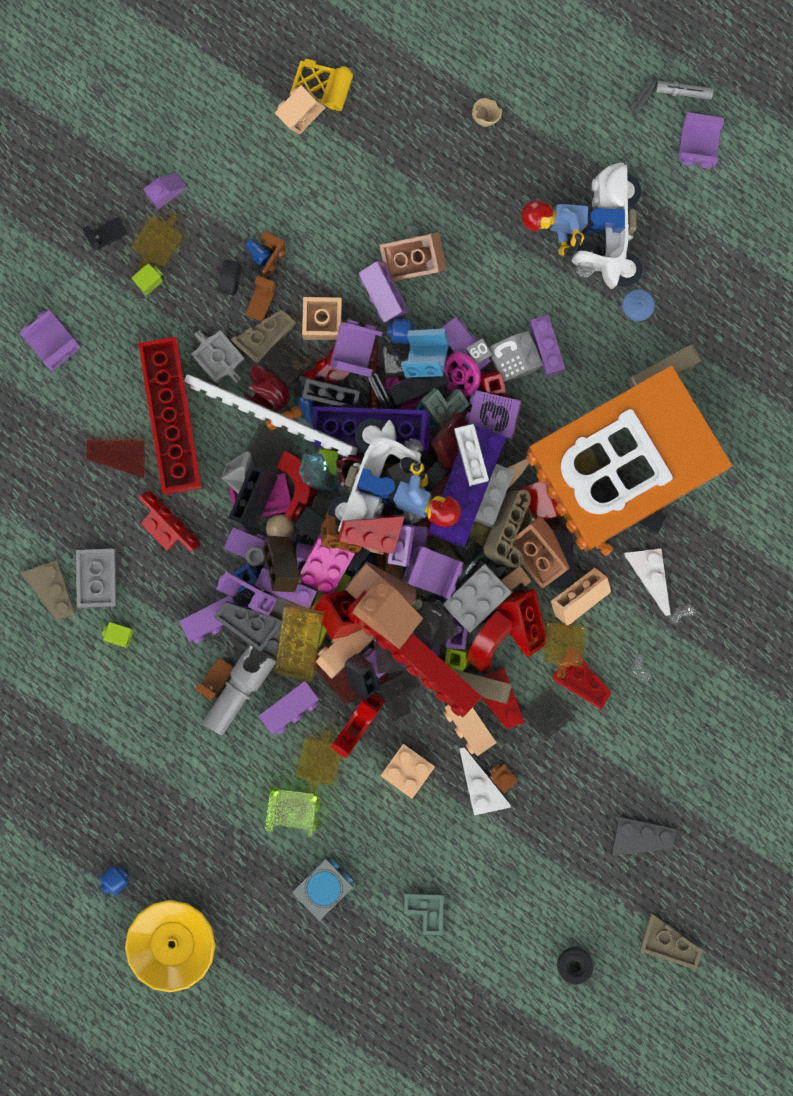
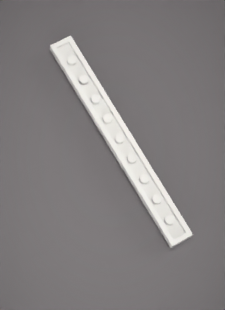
[184,374,359,457]

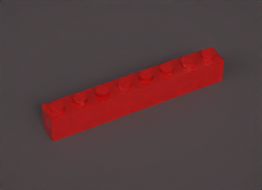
[346,590,482,718]

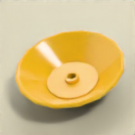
[125,900,216,992]

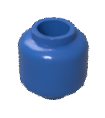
[387,318,415,344]
[99,866,129,895]

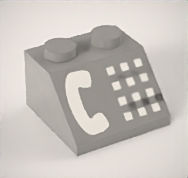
[488,331,544,382]

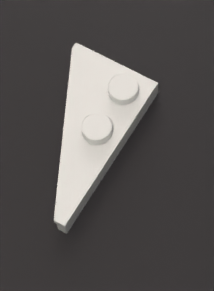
[624,549,670,616]
[459,747,511,815]

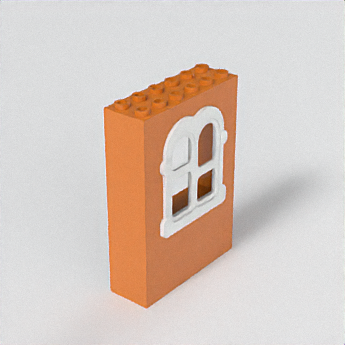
[526,365,733,552]

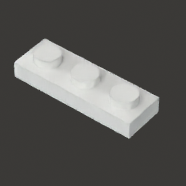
[454,424,489,486]

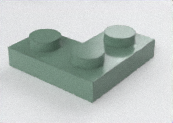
[421,388,470,430]
[404,893,444,935]

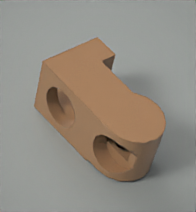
[500,566,531,591]

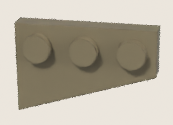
[230,310,297,365]
[20,560,76,621]
[639,913,702,970]

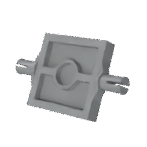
[191,330,245,384]

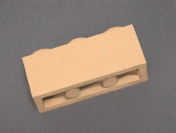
[551,568,611,626]
[316,629,375,678]
[443,705,496,756]

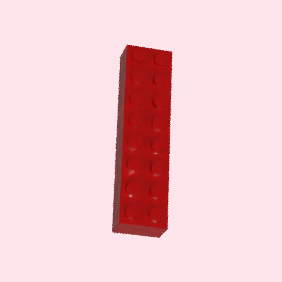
[138,337,203,495]

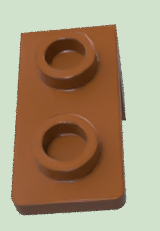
[261,231,286,278]
[246,275,277,322]
[321,516,362,552]
[195,658,234,701]
[489,763,518,793]

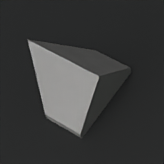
[221,451,254,494]

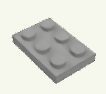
[76,549,117,608]
[443,564,512,633]

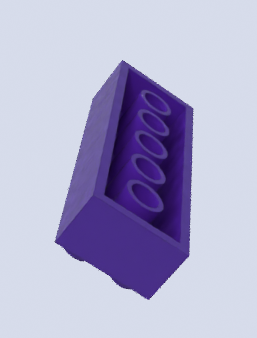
[311,407,431,452]
[428,423,506,548]

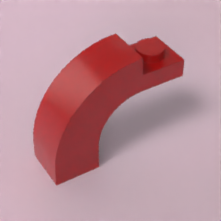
[276,451,317,520]
[467,611,512,674]
[330,694,385,758]

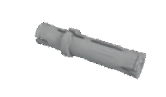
[656,80,714,100]

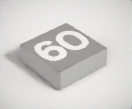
[466,338,492,365]

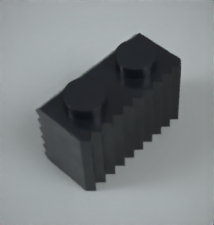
[345,653,379,699]

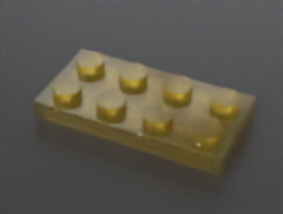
[275,603,324,682]

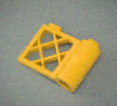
[290,59,353,111]

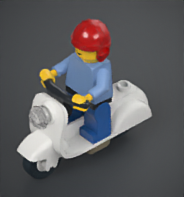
[521,163,643,289]
[328,419,461,532]

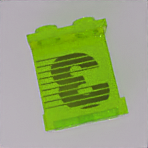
[265,787,321,837]

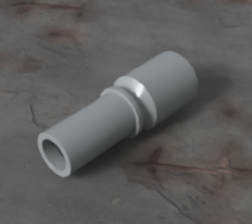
[202,644,277,735]

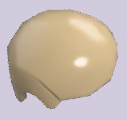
[472,98,502,127]
[266,514,296,538]

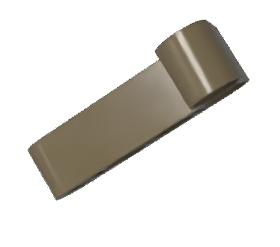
[627,344,704,388]
[484,490,531,567]
[451,668,512,704]

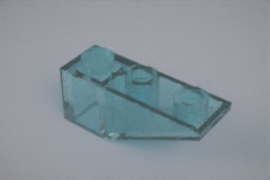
[299,453,339,492]

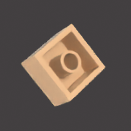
[275,85,326,134]
[302,297,342,340]
[381,744,435,799]

